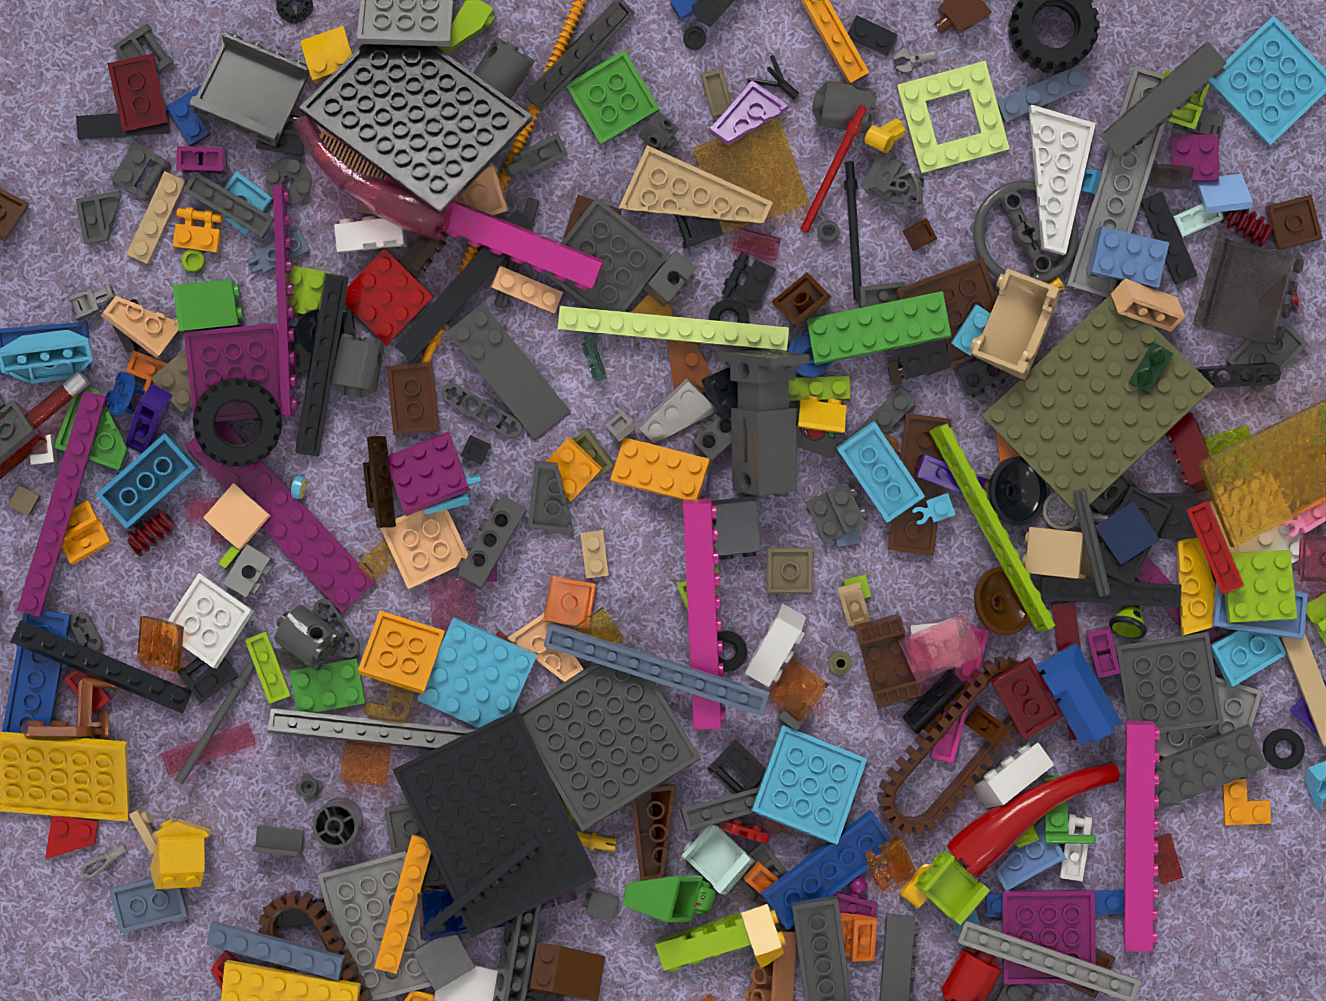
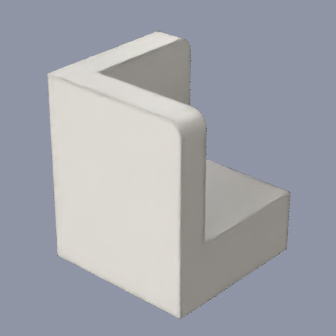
[30,434,59,465]

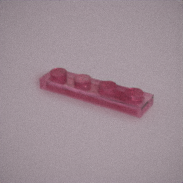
[161,722,256,775]

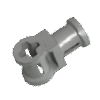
[68,284,116,320]

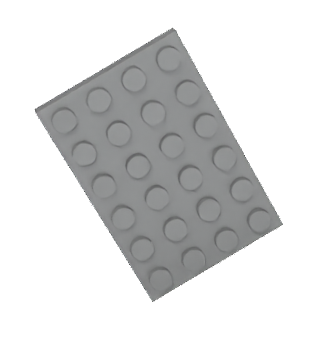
[317,850,432,1001]

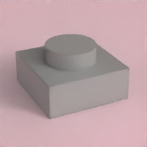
[605,410,637,442]

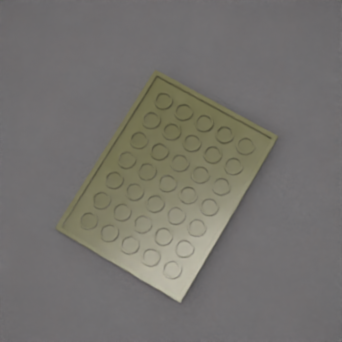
[982,294,1214,515]

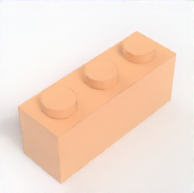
[1111,279,1185,332]

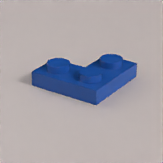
[166,85,211,146]

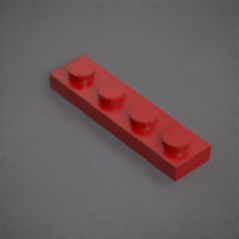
[1186,501,1245,595]

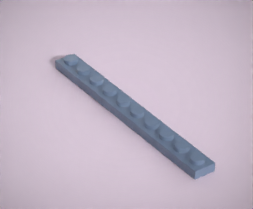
[544,623,770,716]

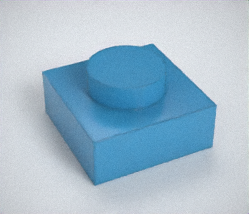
[1080,169,1102,195]

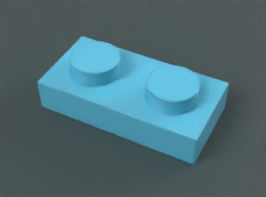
[950,304,991,356]

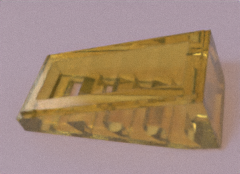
[357,539,395,580]

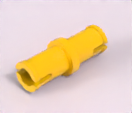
[576,831,617,853]

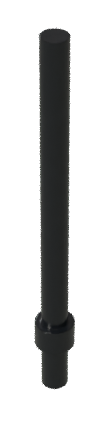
[844,161,862,300]

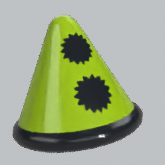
[1109,605,1147,639]

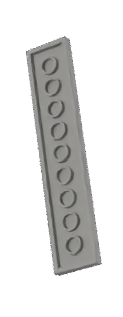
[1066,66,1165,298]

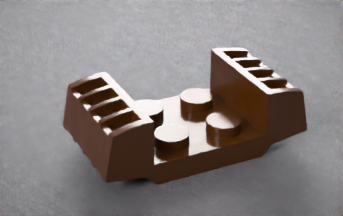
[854,613,922,709]

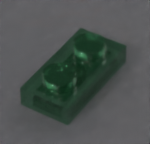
[581,334,608,382]

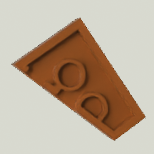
[667,340,712,393]

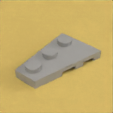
[638,378,717,443]

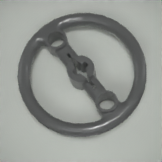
[973,180,1079,283]

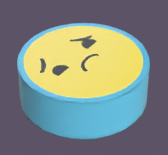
[291,476,307,500]

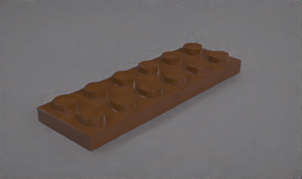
[888,413,952,556]

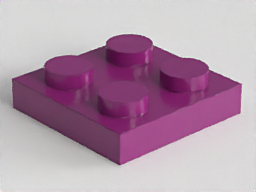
[1171,134,1219,183]

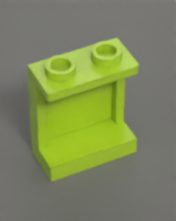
[914,851,990,925]

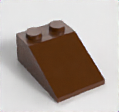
[530,942,605,1001]

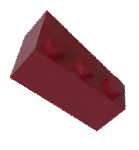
[1165,412,1223,493]

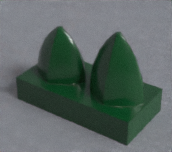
[1129,342,1173,394]

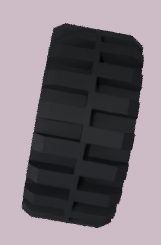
[1008,0,1100,73]
[193,378,282,467]

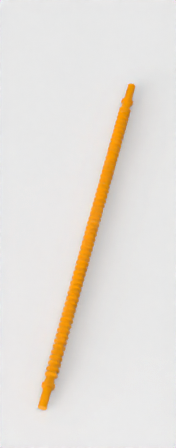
[420,0,587,363]

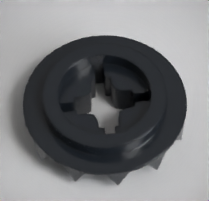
[276,0,313,23]

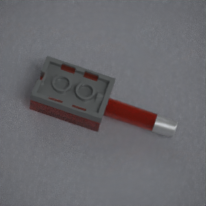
[0,371,90,480]

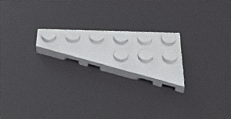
[1028,105,1096,255]

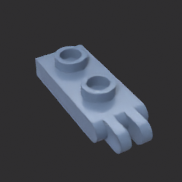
[247,230,310,273]

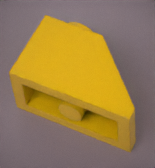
[156,818,212,838]

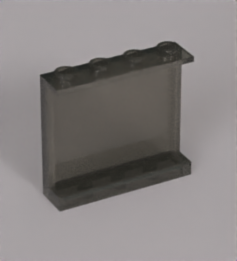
[1193,236,1304,346]

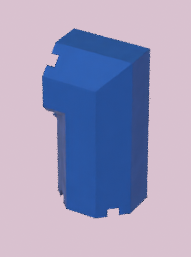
[1035,642,1122,747]

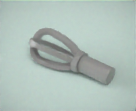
[81,844,128,879]

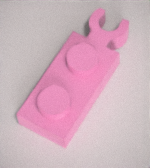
[1280,494,1326,538]

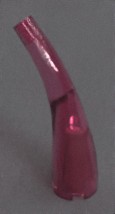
[292,115,452,240]

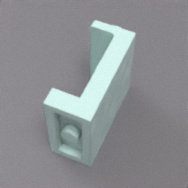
[681,824,756,895]

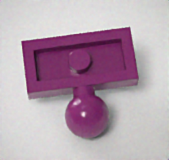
[833,877,878,917]

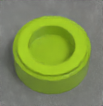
[182,249,206,272]

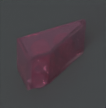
[899,613,984,683]

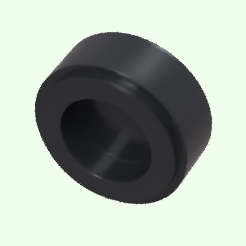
[683,27,706,51]

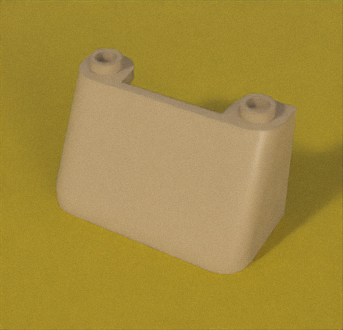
[970,268,1060,380]

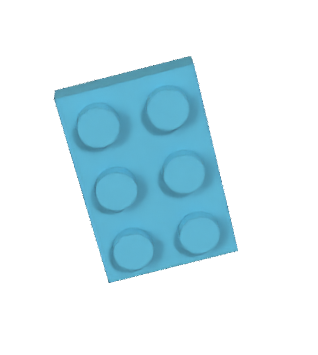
[1211,630,1287,687]

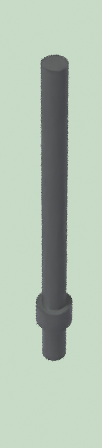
[175,662,255,785]

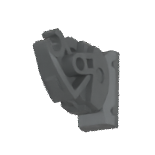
[861,150,923,209]

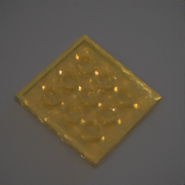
[692,117,810,235]

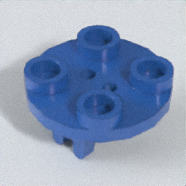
[106,371,145,416]

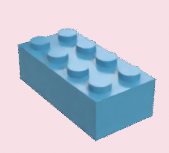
[96,433,200,529]

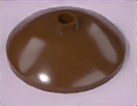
[974,567,1030,636]

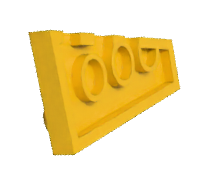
[1176,538,1215,636]

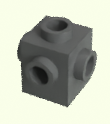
[638,111,679,151]

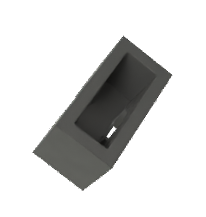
[643,250,697,306]

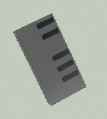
[1174,110,1225,139]

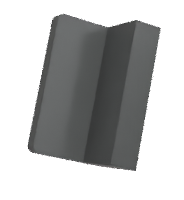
[253,825,304,856]

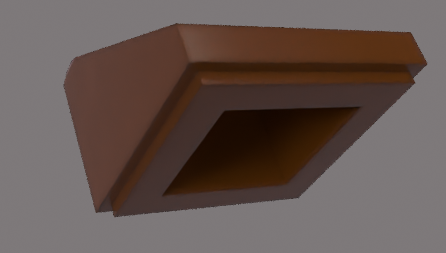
[903,219,937,251]

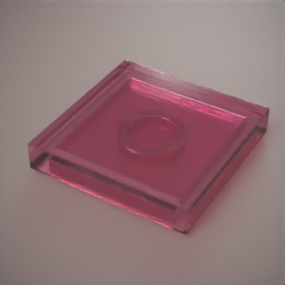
[428,579,478,627]

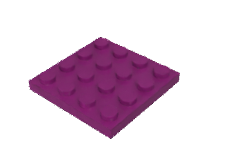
[184,323,281,422]
[1002,889,1096,984]

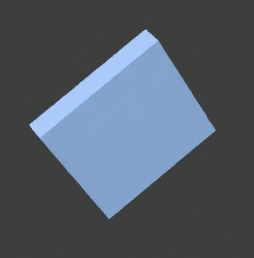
[1196,174,1253,213]

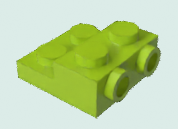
[290,266,329,315]

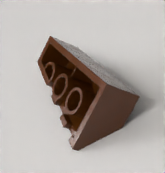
[632,784,676,881]

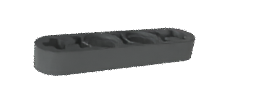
[442,383,522,438]

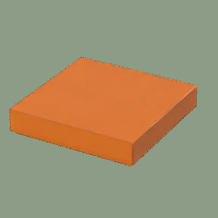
[543,576,596,629]

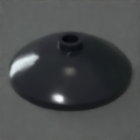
[989,457,1046,526]

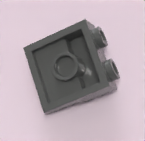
[805,483,868,544]

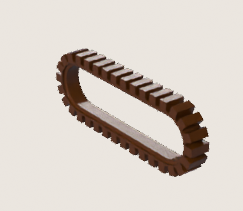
[877,656,1020,835]
[258,891,375,1001]

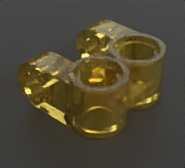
[364,678,414,720]

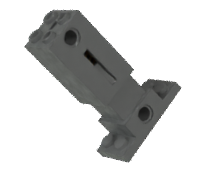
[717,348,809,499]

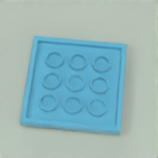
[1207,15,1326,146]
[417,617,538,728]
[751,725,867,845]

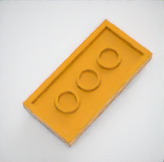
[610,438,711,501]

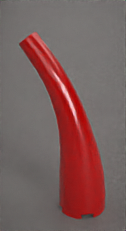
[947,762,1120,878]

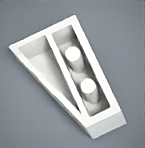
[334,214,408,253]
[745,603,806,687]
[973,742,1054,808]

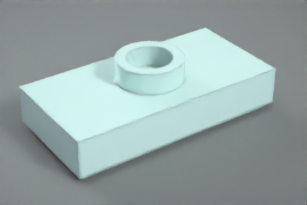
[1173,204,1225,237]

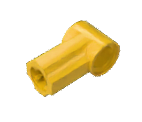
[865,119,906,153]

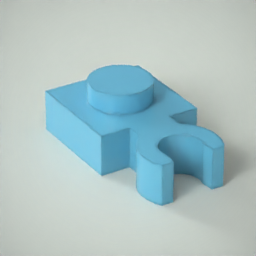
[912,493,956,524]

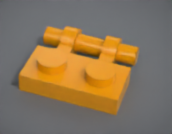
[172,207,223,253]

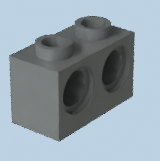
[693,412,732,461]

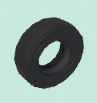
[708,299,749,324]
[718,630,747,672]
[1263,728,1305,770]

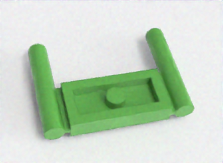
[1043,775,1096,844]

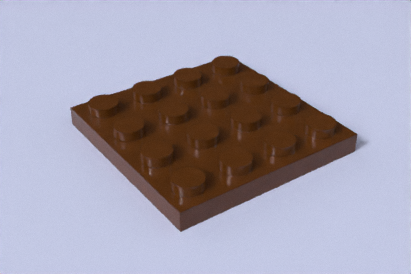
[895,257,997,376]

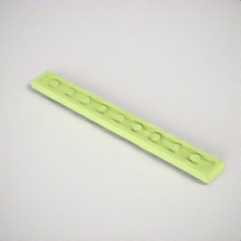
[558,306,789,351]

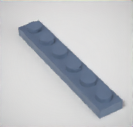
[206,921,345,980]

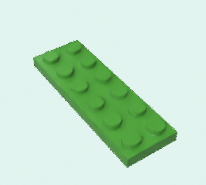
[807,291,952,365]

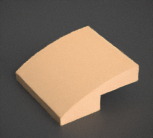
[203,483,271,550]

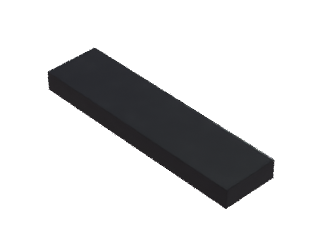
[76,110,170,140]

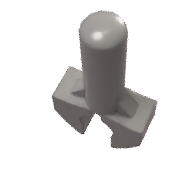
[893,49,937,73]

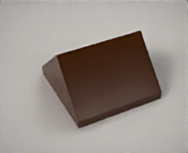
[772,272,831,329]

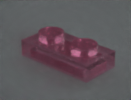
[731,227,781,261]

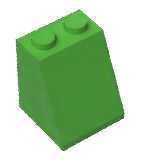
[172,279,244,333]
[622,876,703,922]

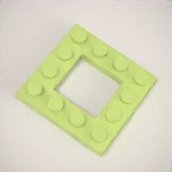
[897,61,1010,174]

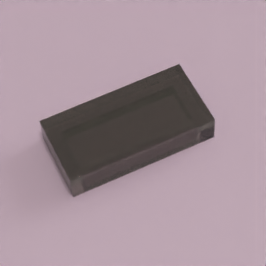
[1146,163,1194,190]

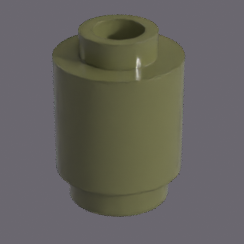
[828,651,852,675]

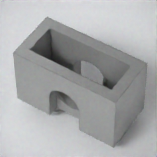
[223,544,274,598]

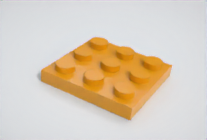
[358,611,445,694]

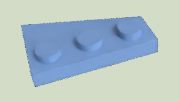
[995,818,1067,890]

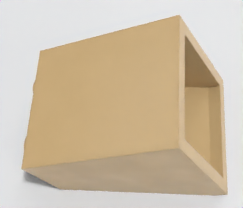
[1023,527,1091,579]

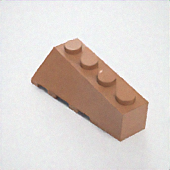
[744,928,797,1001]

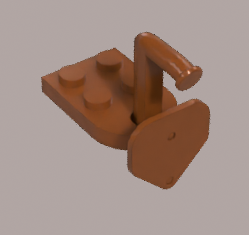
[21,677,118,740]

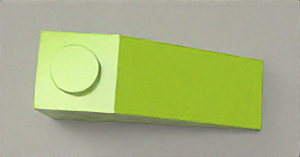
[438,0,496,54]

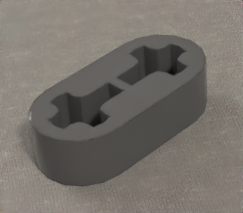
[70,612,103,652]

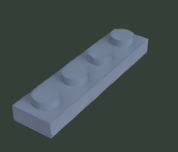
[997,64,1090,123]

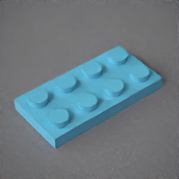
[836,421,925,523]

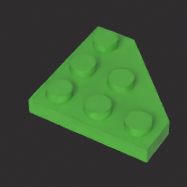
[54,386,128,470]

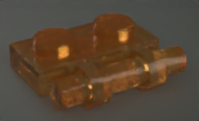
[865,835,916,890]

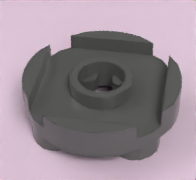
[266,159,312,206]

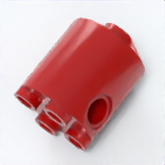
[940,947,1002,1001]

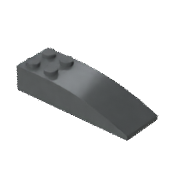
[447,303,570,440]

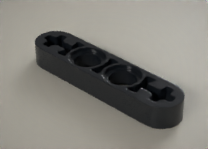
[1196,362,1281,388]

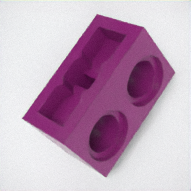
[176,146,228,174]
[1085,626,1121,678]

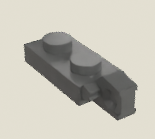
[504,133,568,176]

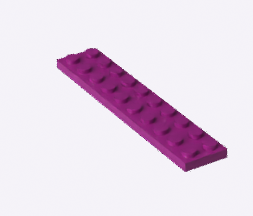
[186,421,376,613]

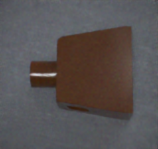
[934,0,992,34]

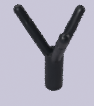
[747,55,799,100]

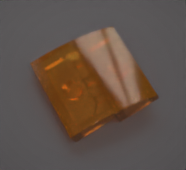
[137,616,184,672]

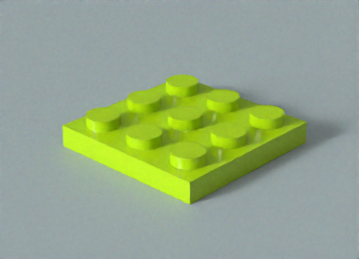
[1225,550,1297,623]

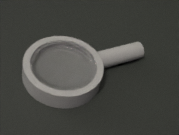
[1043,492,1108,530]

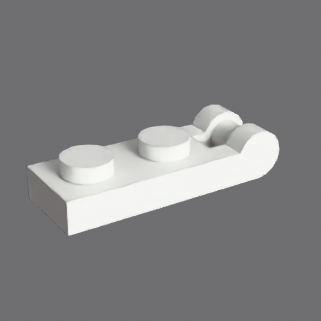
[1059,814,1092,882]

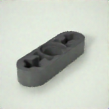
[313,598,360,658]

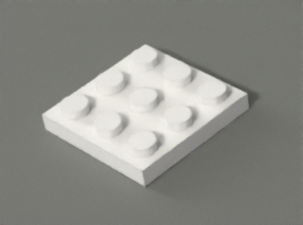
[161,573,254,669]

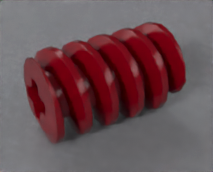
[1221,209,1273,249]
[127,509,178,557]

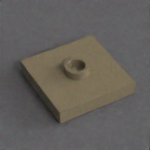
[767,547,813,593]

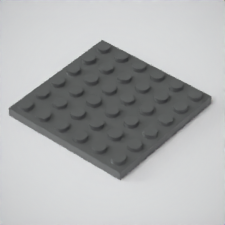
[519,642,701,832]

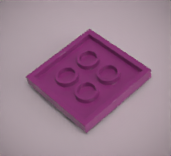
[388,431,470,516]

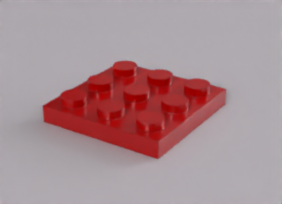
[345,248,435,346]

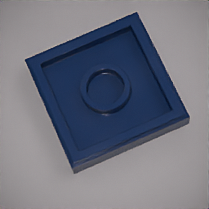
[1095,501,1160,566]

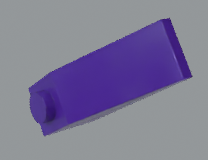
[126,384,172,453]

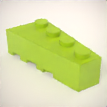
[655,912,751,972]

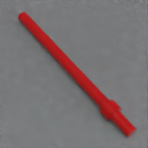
[800,105,868,232]

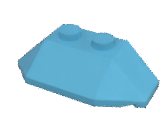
[0,330,94,384]

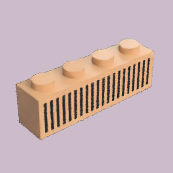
[312,130,386,192]

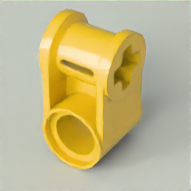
[899,864,932,908]

